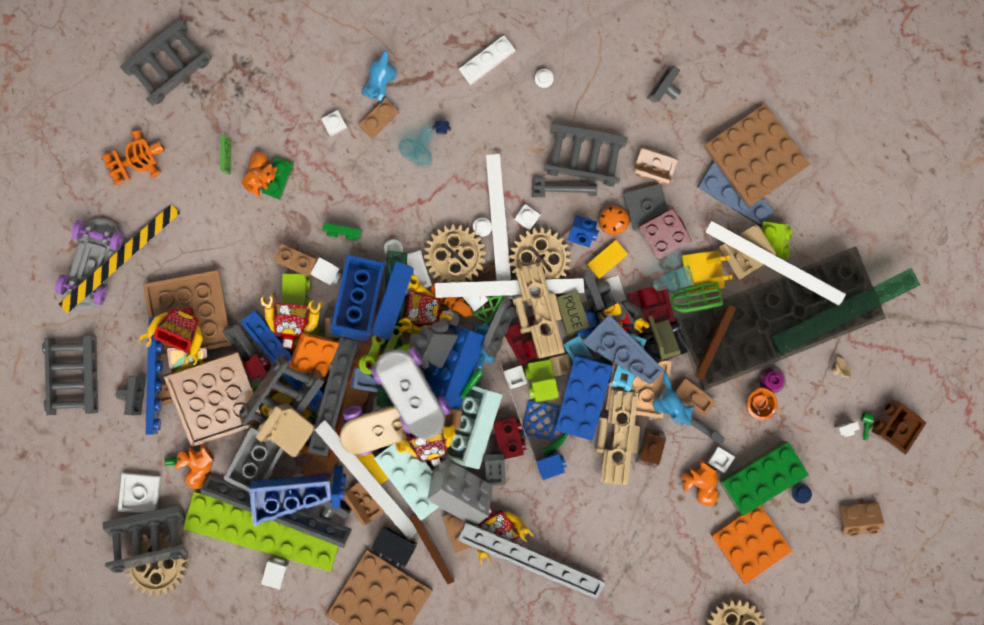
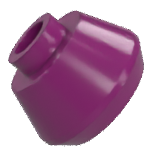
[759,367,786,393]

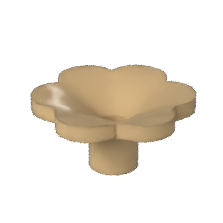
[832,356,851,378]

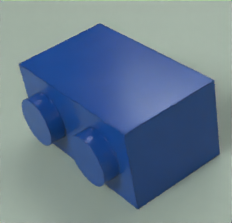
[535,452,567,480]

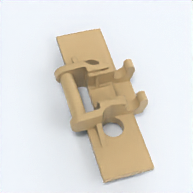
[512,263,564,359]
[594,390,641,486]

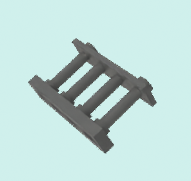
[120,19,212,105]
[544,123,628,187]
[42,336,98,415]
[239,353,324,426]
[103,505,188,573]

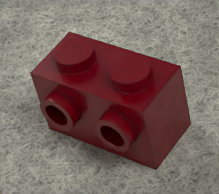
[493,417,527,460]

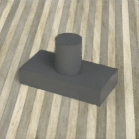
[647,66,681,103]
[579,272,611,312]
[222,324,259,362]
[116,376,146,415]
[485,452,506,485]
[320,499,352,520]

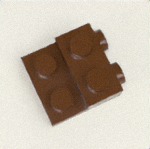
[871,400,927,454]

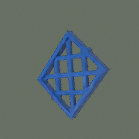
[522,401,559,440]

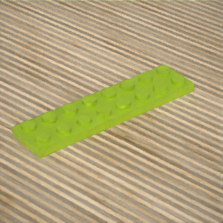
[183,491,339,572]

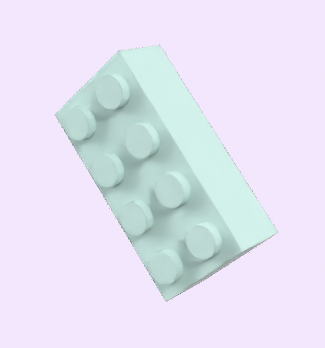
[442,386,502,469]
[374,440,439,520]

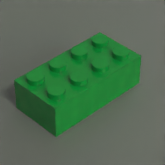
[719,441,809,516]

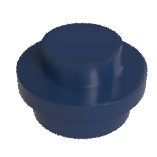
[432,121,451,135]
[792,484,812,504]

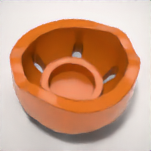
[599,205,630,235]
[746,388,777,420]

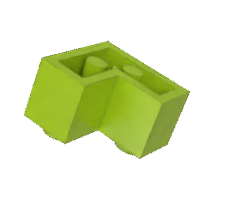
[525,359,559,402]

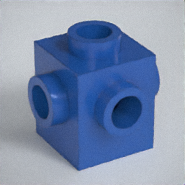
[568,215,599,248]

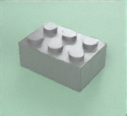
[223,424,283,492]
[427,459,493,525]

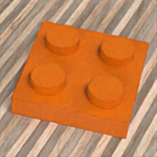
[288,332,339,377]

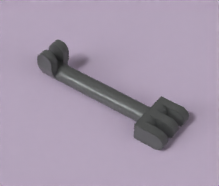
[532,178,597,198]
[690,417,724,443]

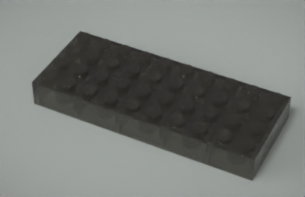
[674,246,886,390]

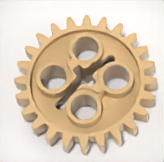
[424,224,486,283]
[509,228,571,280]
[125,532,189,596]
[706,599,766,625]

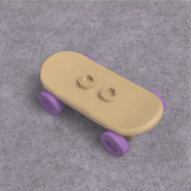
[340,405,407,456]

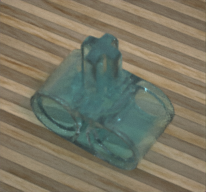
[398,128,435,168]
[653,266,695,292]

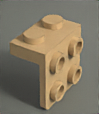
[719,225,777,280]
[256,403,315,457]

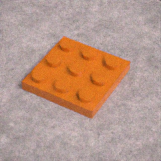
[711,506,792,584]

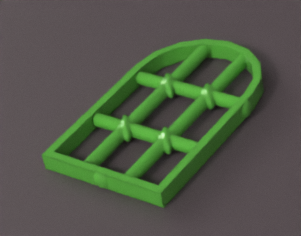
[671,281,723,312]

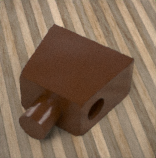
[636,428,666,468]

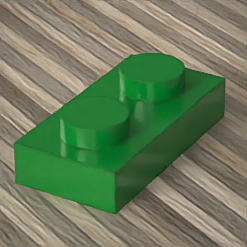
[262,157,294,200]
[322,223,363,241]

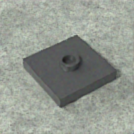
[623,184,668,231]

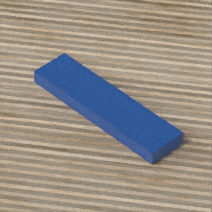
[371,261,414,341]

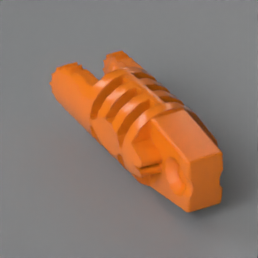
[430,281,474,319]

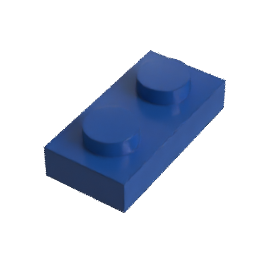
[331,466,346,508]

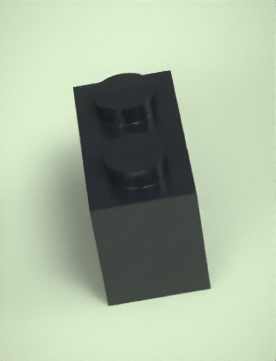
[372,526,417,567]

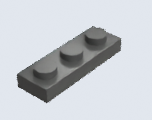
[481,298,516,358]

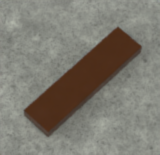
[694,305,736,379]
[410,513,455,585]

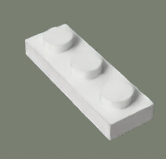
[459,35,515,85]

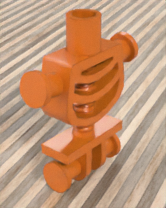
[101,130,165,186]

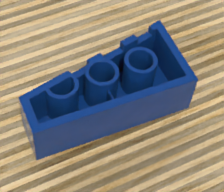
[249,474,331,527]

